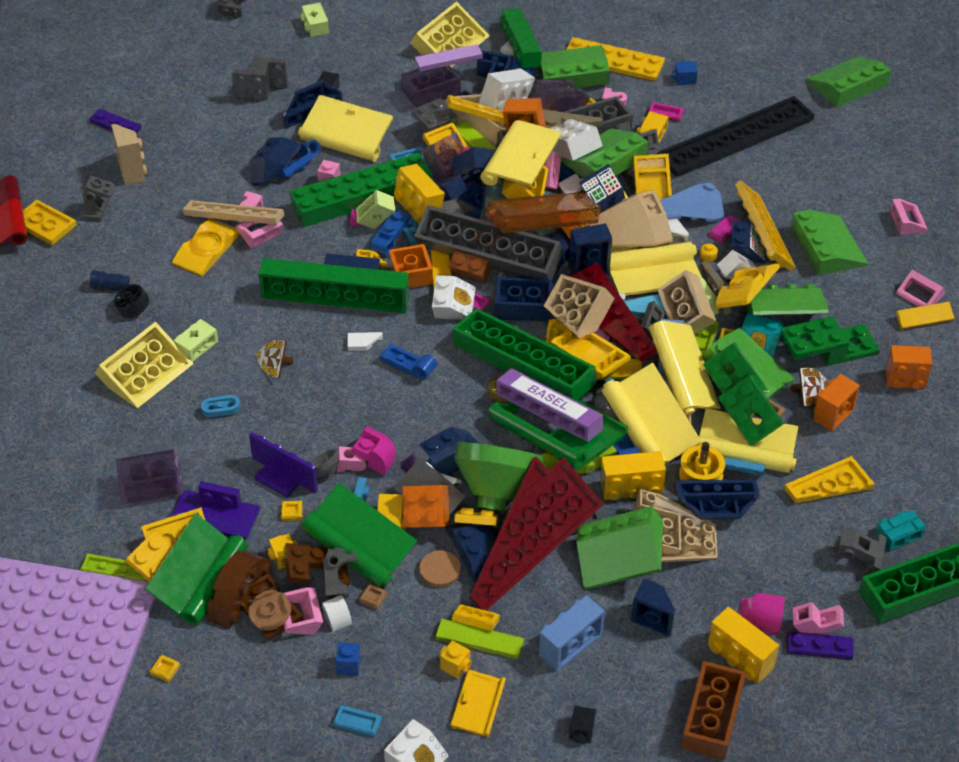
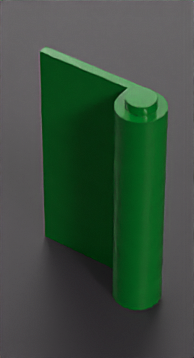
[300,482,417,588]
[144,513,248,626]

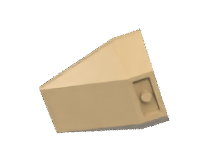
[587,190,673,247]
[633,489,717,562]

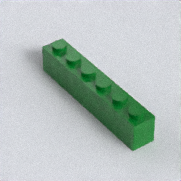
[499,8,542,68]

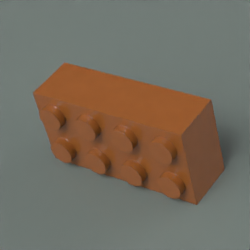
[681,661,746,760]

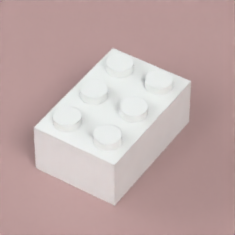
[479,69,535,111]
[550,119,603,161]

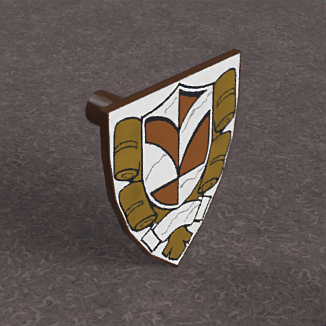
[255,340,294,379]
[790,367,829,407]

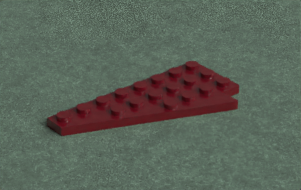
[469,456,604,611]

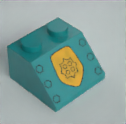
[742,313,784,358]

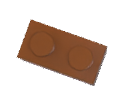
[448,250,492,284]

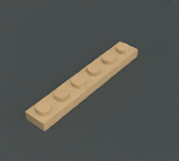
[182,200,285,225]

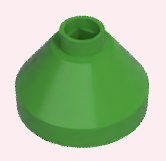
[454,442,544,512]

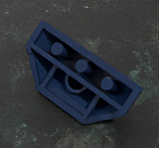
[283,80,343,129]
[251,137,301,186]
[402,427,479,476]
[675,479,759,520]
[445,523,497,584]

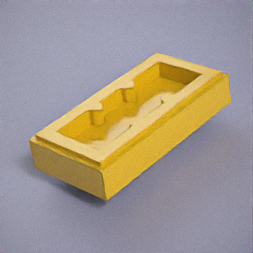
[452,604,500,631]

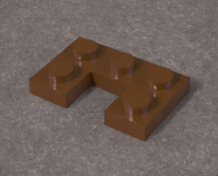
[283,543,350,587]
[241,573,303,641]

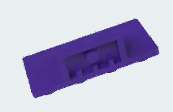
[249,432,318,498]
[171,481,260,540]

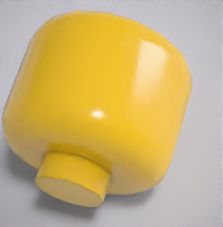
[699,243,718,262]

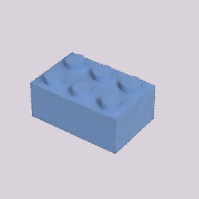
[539,595,605,671]

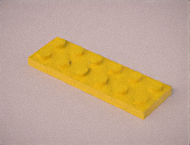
[566,37,665,82]
[735,180,796,271]

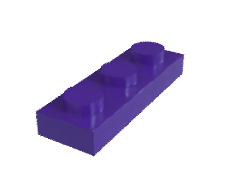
[89,109,141,133]
[787,631,854,660]

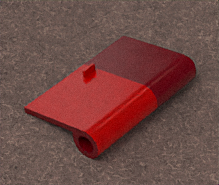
[0,175,28,246]

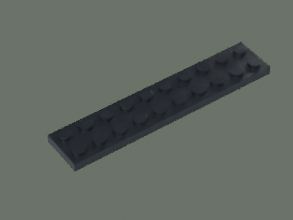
[658,96,815,177]

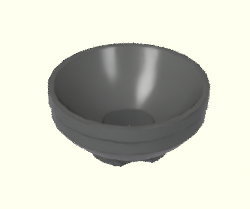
[311,449,339,479]

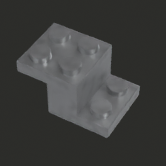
[232,57,288,100]
[412,98,458,145]

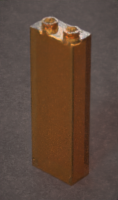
[486,192,601,233]

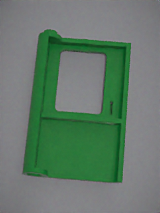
[488,400,628,469]

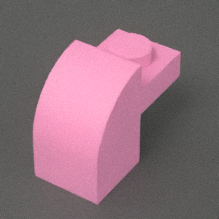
[793,602,844,635]

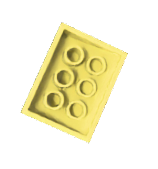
[410,2,489,69]
[95,322,194,409]

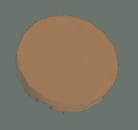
[419,550,461,588]
[248,590,291,631]

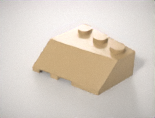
[112,124,147,185]
[544,274,615,338]

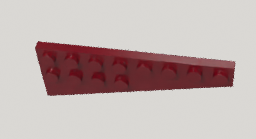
[552,263,658,361]

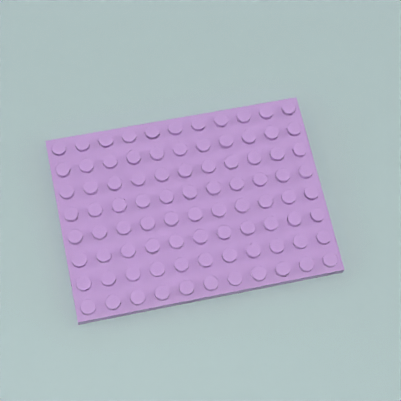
[0,557,156,762]

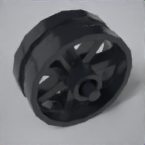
[114,284,149,318]

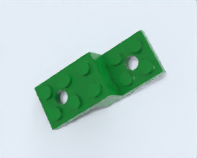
[780,316,880,366]
[703,342,785,446]

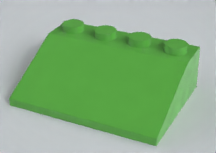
[540,45,610,92]
[806,57,891,107]
[561,128,648,179]
[791,209,868,276]
[744,284,829,315]
[703,328,795,400]
[577,506,663,589]

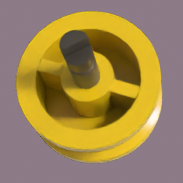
[679,442,725,480]

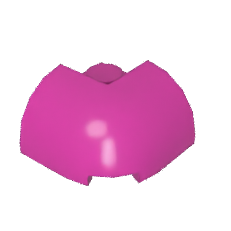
[351,426,396,476]
[738,593,785,635]

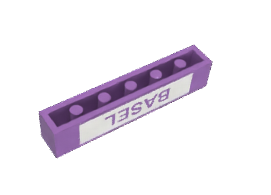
[497,369,603,442]

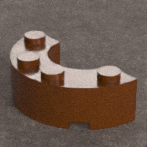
[207,550,272,629]

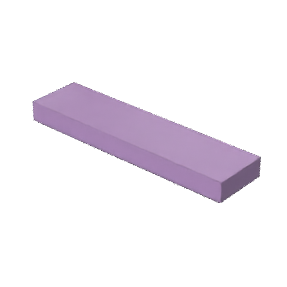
[415,44,483,72]

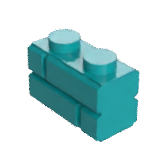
[875,510,926,552]

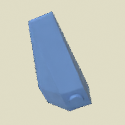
[660,183,725,222]

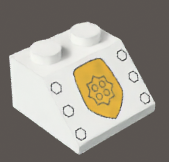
[432,276,476,320]
[384,719,448,762]

